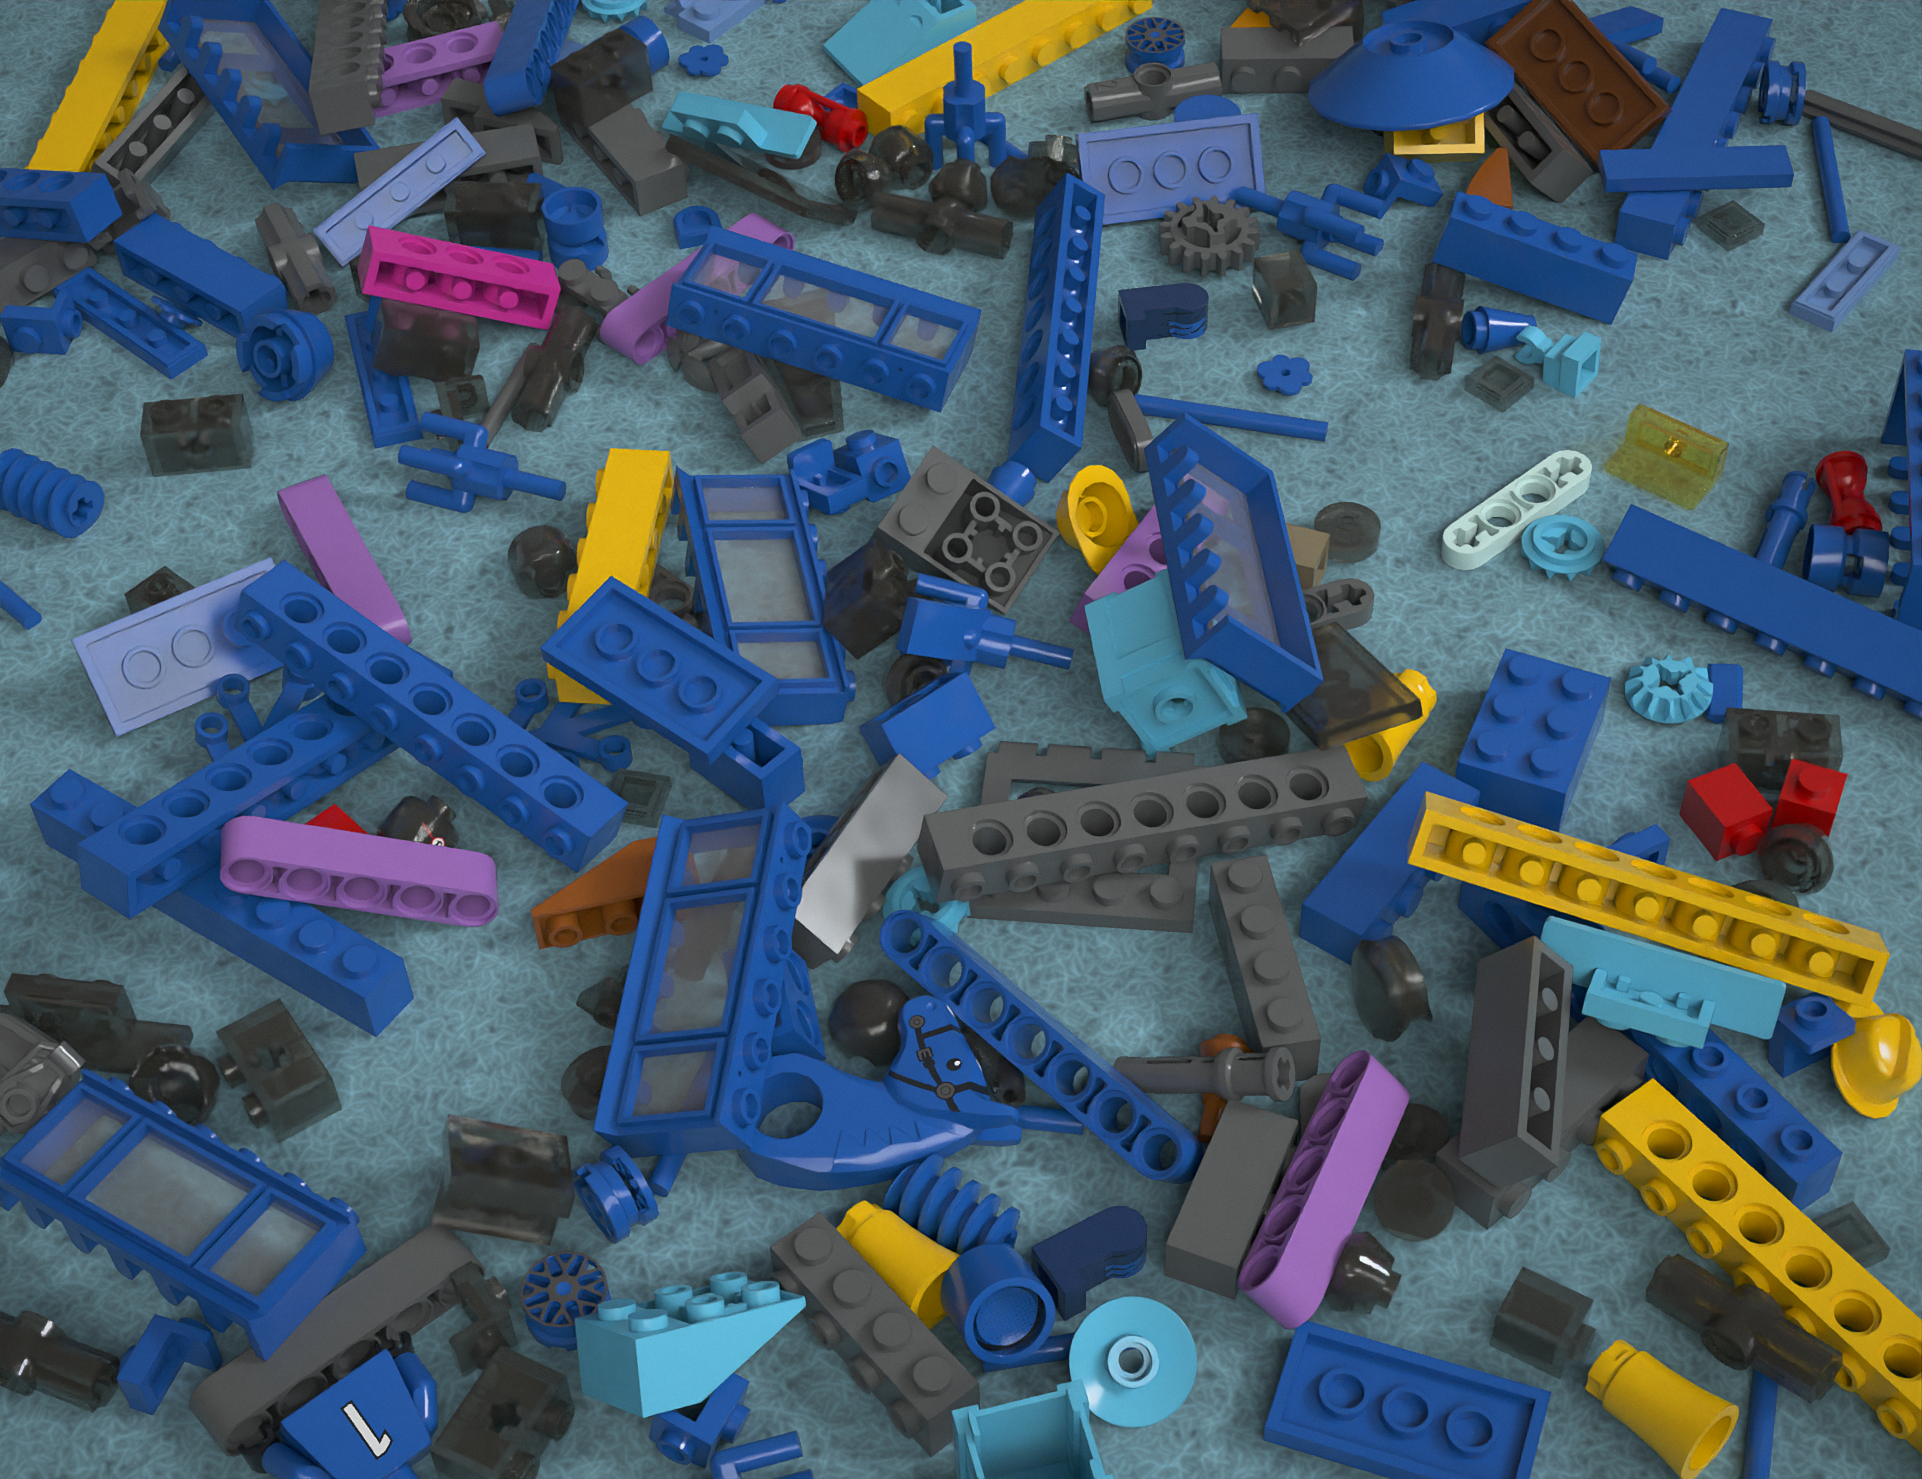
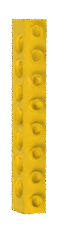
[1407,791,1890,1009]
[1593,1078,1922,1454]

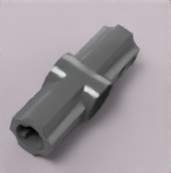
[1084,62,1222,123]
[255,202,337,315]

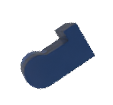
[1118,283,1209,352]
[1031,1206,1147,1321]

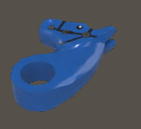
[737,995,1022,1191]

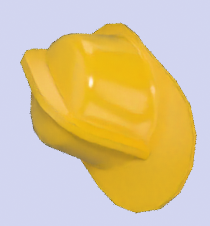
[1055,465,1139,575]
[1831,998,1922,1119]

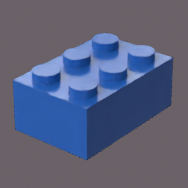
[1455,648,1611,833]

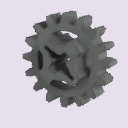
[1159,196,1260,277]

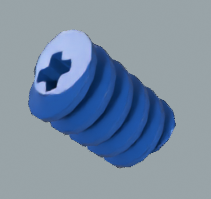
[0,448,105,538]
[883,1153,1020,1255]

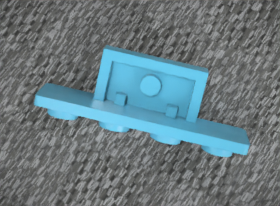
[662,91,817,159]
[1540,916,1786,1049]

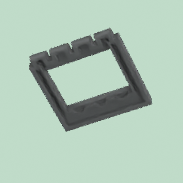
[967,741,1205,933]

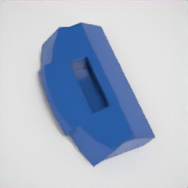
[1704,663,1743,724]

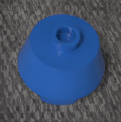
[236,307,334,401]

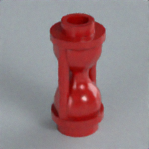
[773,84,868,153]
[1815,450,1883,555]

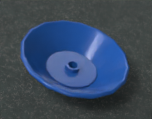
[1307,20,1514,132]

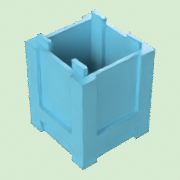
[1084,568,1248,758]
[951,1379,1114,1479]

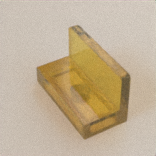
[1605,403,1729,510]

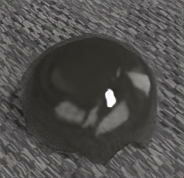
[826,979,910,1068]
[129,1043,220,1127]

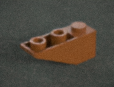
[531,836,706,949]

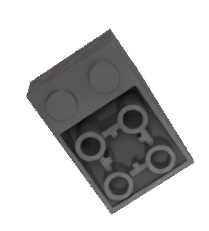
[868,445,1060,615]

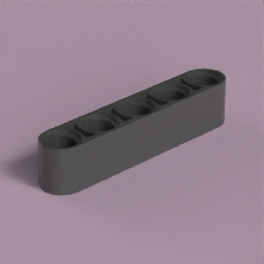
[189,1223,485,1457]

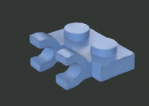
[664,0,765,44]

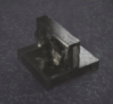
[428,1114,575,1246]

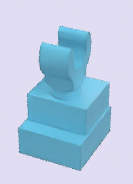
[1515,325,1601,398]

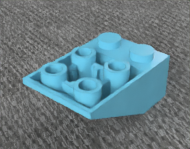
[823,0,977,87]
[575,1271,806,1418]

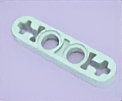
[1441,450,1592,570]

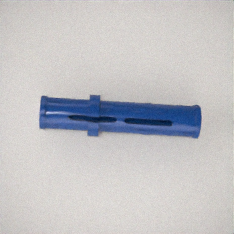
[1754,471,1817,570]

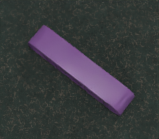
[600,213,795,365]
[277,474,412,645]
[220,816,499,927]
[1238,1050,1410,1330]

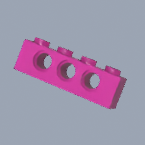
[357,225,561,330]

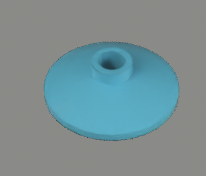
[1068,1296,1197,1428]

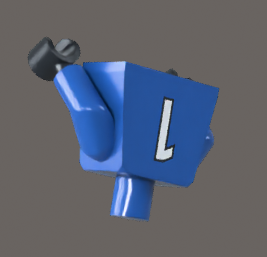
[238,1331,439,1479]

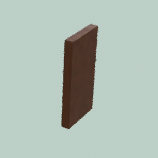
[1485,0,1672,170]

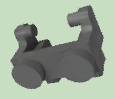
[89,168,171,255]
[554,259,641,345]

